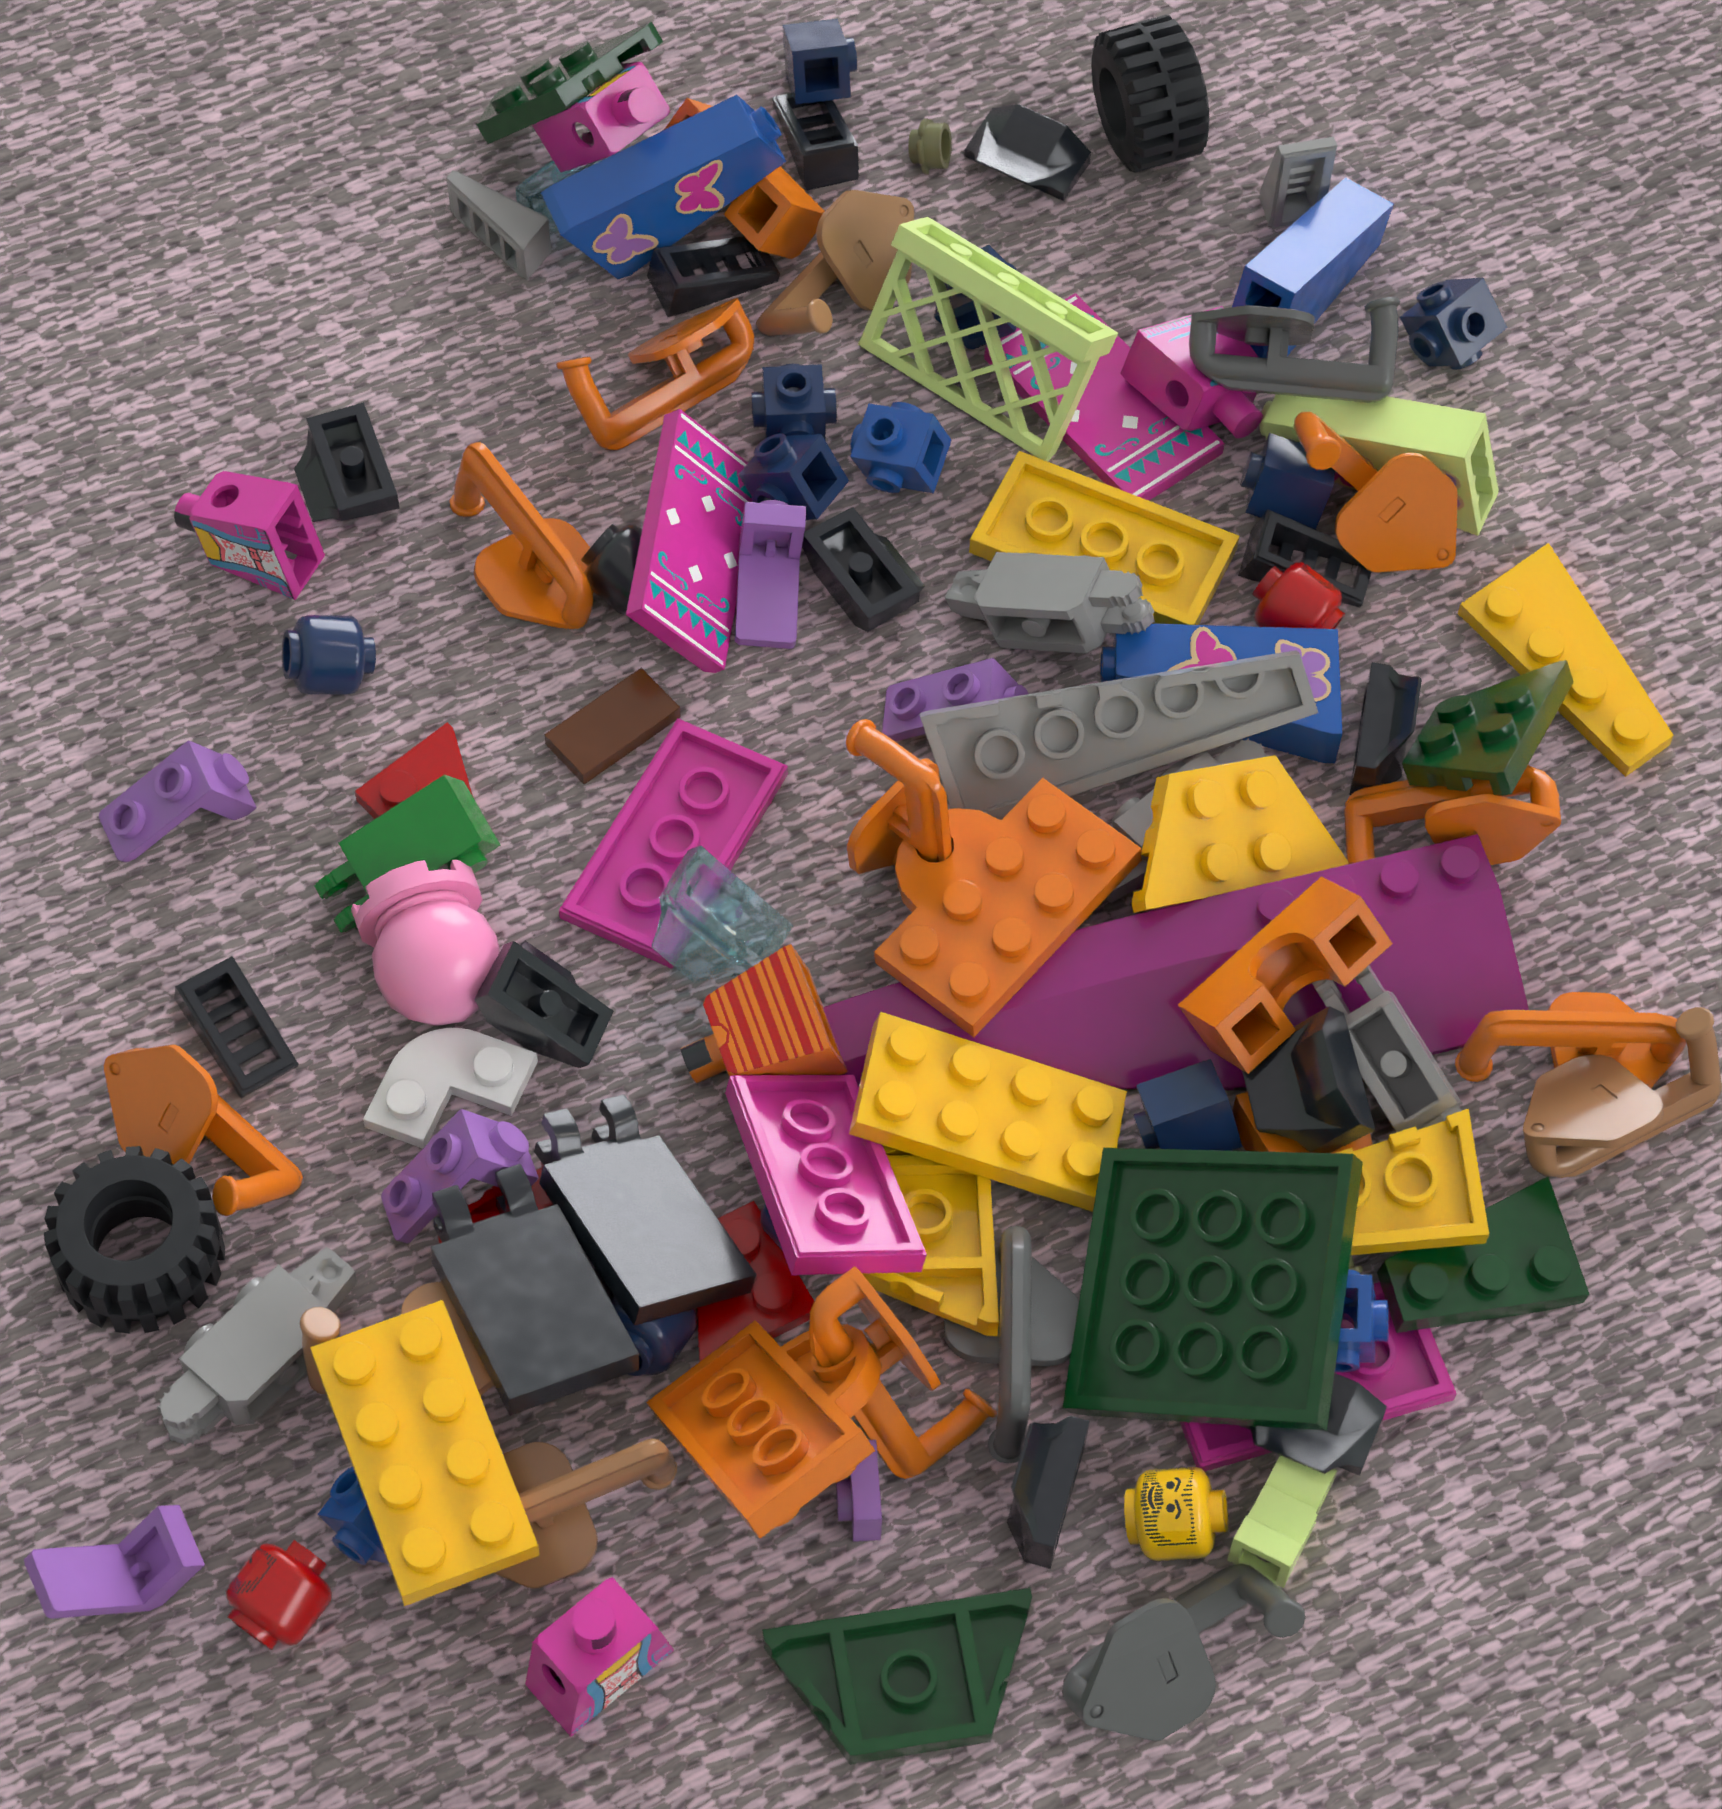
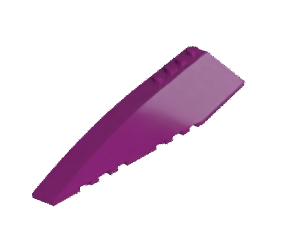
[823,834,1529,1090]

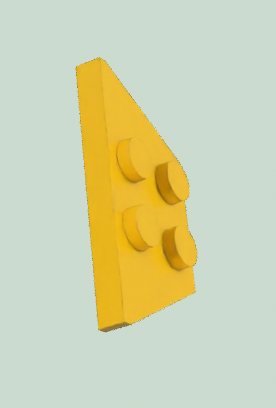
[1131,755,1348,913]
[862,1145,999,1336]

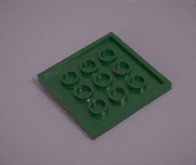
[1062,1148,1363,1431]

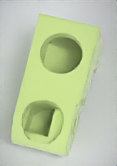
[1227,1456,1337,1588]

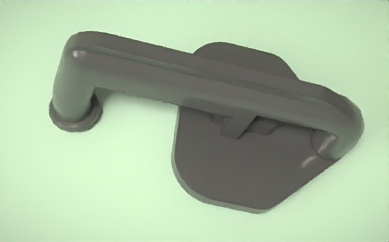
[1189,297,1400,403]
[944,1225,1079,1464]
[1062,1563,1306,1741]

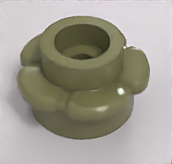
[908,118,952,174]

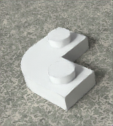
[363,1028,538,1148]

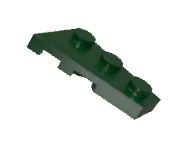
[1377,1176,1590,1333]

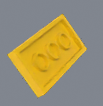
[969,451,1239,625]
[849,1012,1127,1212]
[310,1300,540,1606]

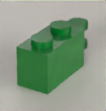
[314,775,501,933]

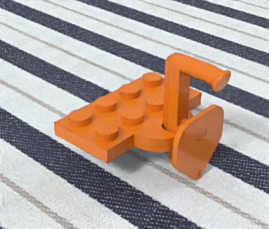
[846,719,1142,1038]
[646,1266,997,1539]

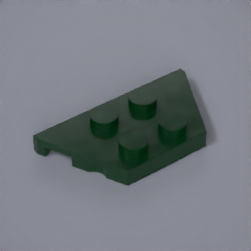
[476,21,664,144]
[1402,660,1574,795]
[762,1588,1032,1765]

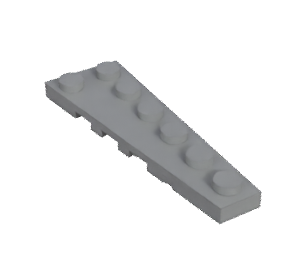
[919,650,1318,820]

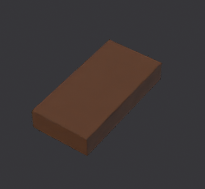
[544,667,681,784]

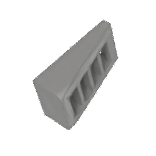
[1259,137,1337,228]
[446,171,552,280]

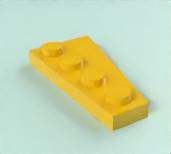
[1458,543,1674,777]
[1336,1108,1489,1255]

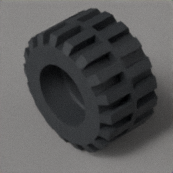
[1091,15,1209,173]
[44,1146,225,1334]

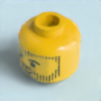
[1124,1467,1228,1561]

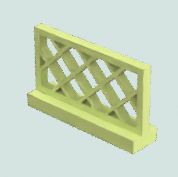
[858,217,1118,461]

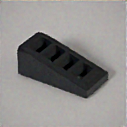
[773,93,859,191]
[647,236,780,317]
[1238,509,1372,607]
[174,956,299,1098]

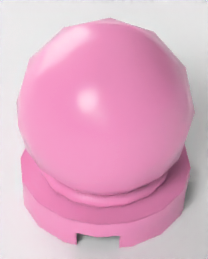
[351,860,500,1026]

